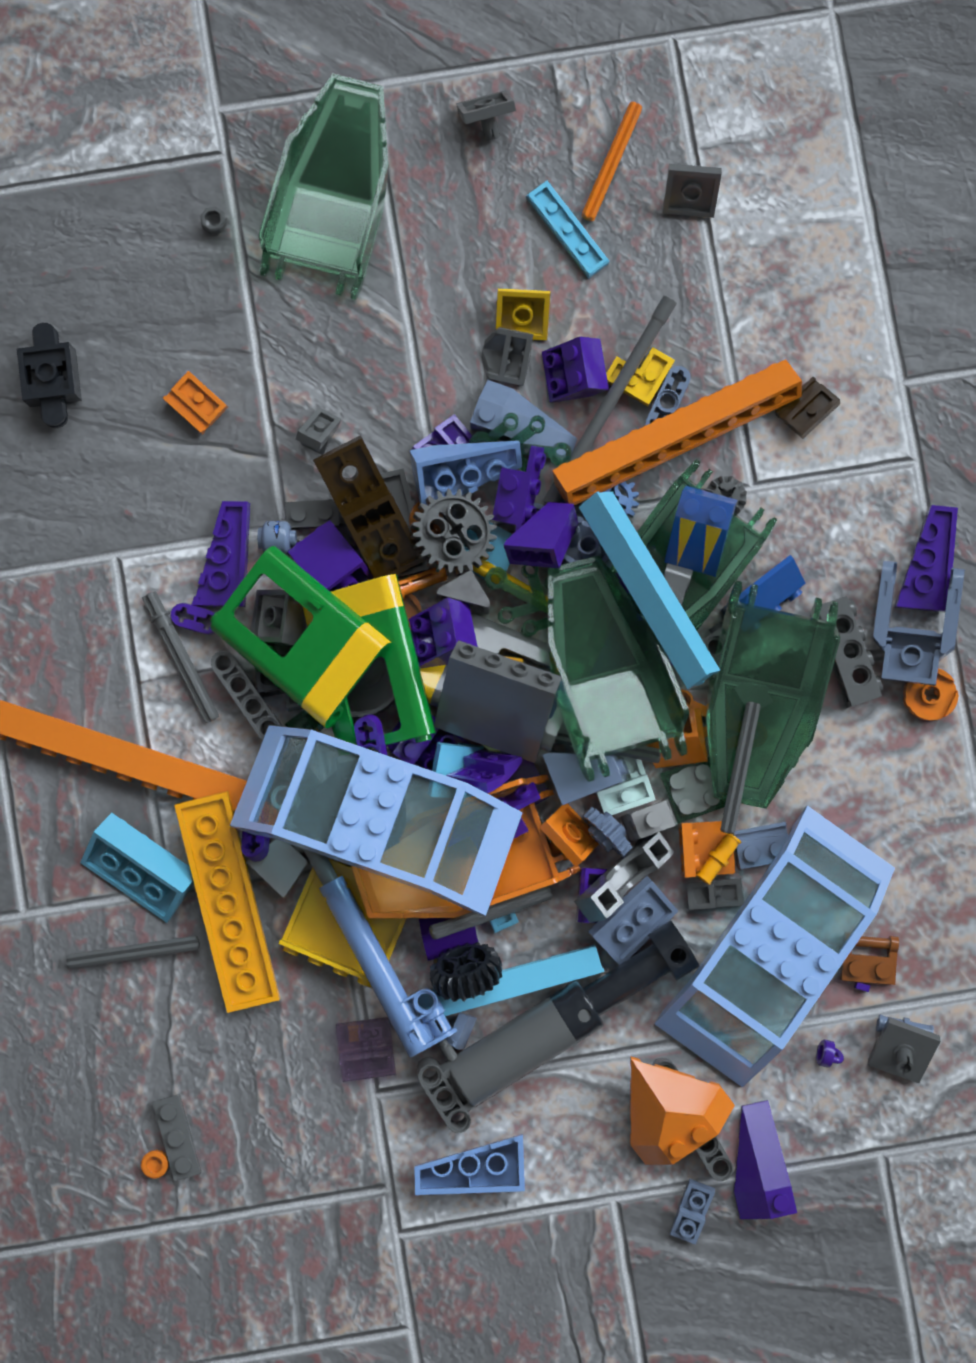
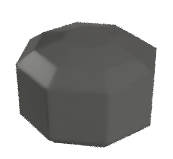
[200,207,227,235]

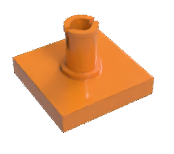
[539,803,599,867]

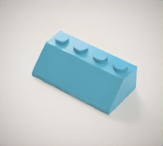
[80,813,194,923]

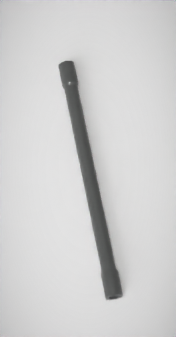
[543,296,677,504]

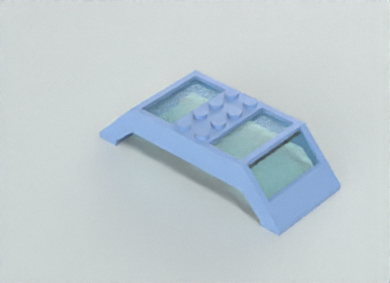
[230,725,522,916]
[654,806,895,1087]

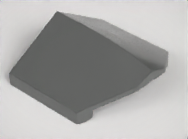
[482,327,534,386]

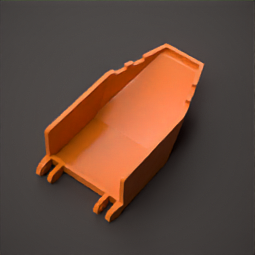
[351,774,581,918]

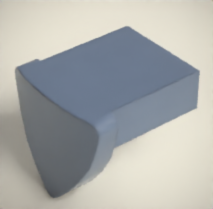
[445,1012,477,1050]

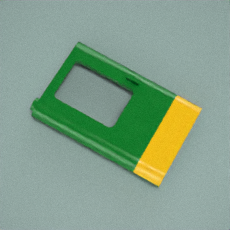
[210,546,392,729]
[302,574,436,757]

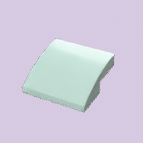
[596,755,656,815]

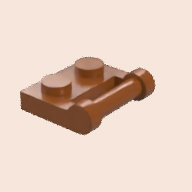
[840,932,899,985]

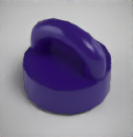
[816,1039,844,1068]

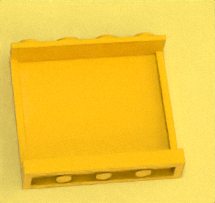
[279,857,407,988]

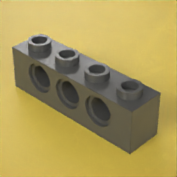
[812,596,883,708]

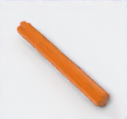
[582,101,642,222]

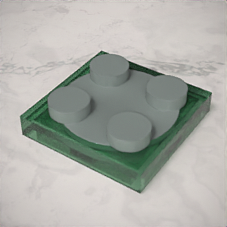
[660,756,726,824]

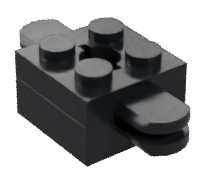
[17,322,82,428]

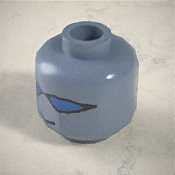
[257,521,297,555]

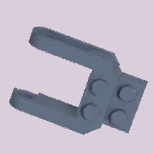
[873,561,965,686]

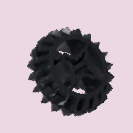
[430,942,503,1002]

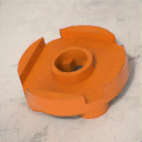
[903,668,959,721]

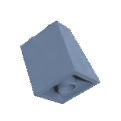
[543,752,629,805]

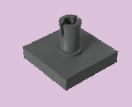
[456,90,516,141]
[662,164,722,218]
[868,1017,941,1083]

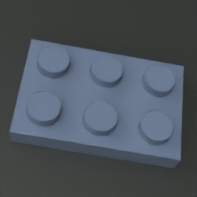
[588,876,679,965]

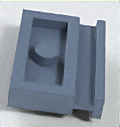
[733,822,788,869]

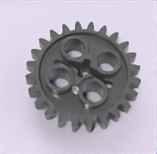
[410,489,497,576]

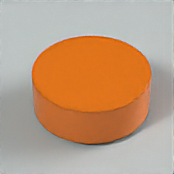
[141,1150,169,1179]

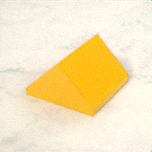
[496,288,550,340]

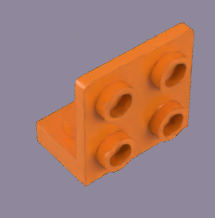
[678,821,735,878]

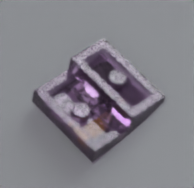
[336,1017,396,1082]

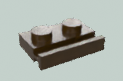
[775,377,840,439]

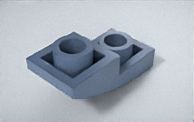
[670,1178,715,1245]

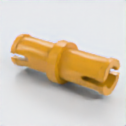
[696,833,741,885]

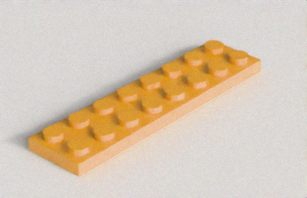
[174,791,280,1013]

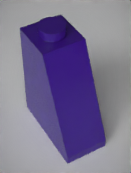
[504,502,579,568]

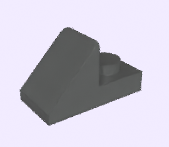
[295,407,341,454]

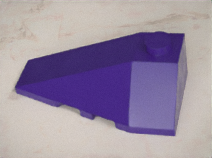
[734,1100,797,1219]

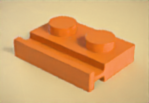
[163,371,228,435]

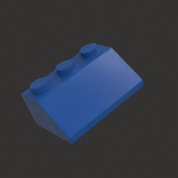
[721,555,806,634]

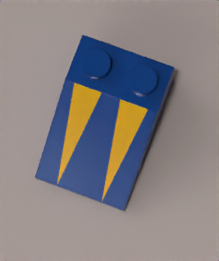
[665,486,737,577]

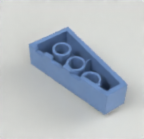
[414,1134,525,1195]

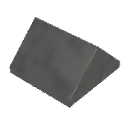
[437,570,490,614]

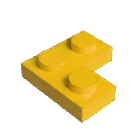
[606,347,675,407]

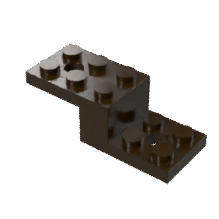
[313,435,425,578]

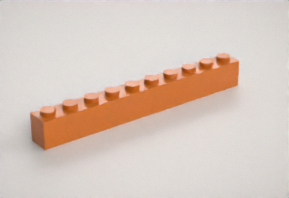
[552,359,802,505]
[0,700,247,811]

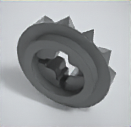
[706,476,747,516]

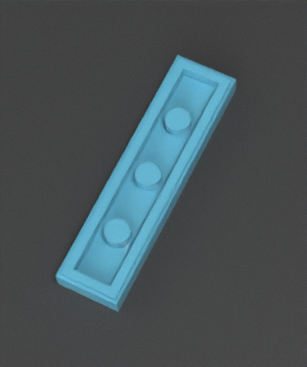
[526,181,610,279]

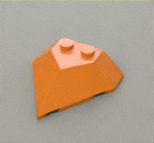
[630,1056,735,1165]

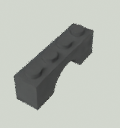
[574,832,675,923]

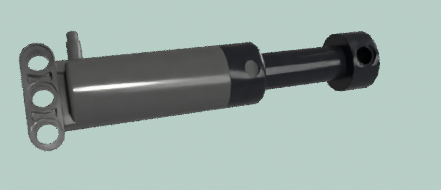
[416,920,699,1133]

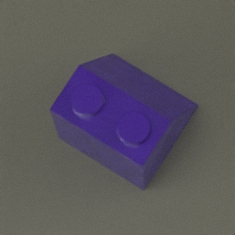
[288,520,375,592]

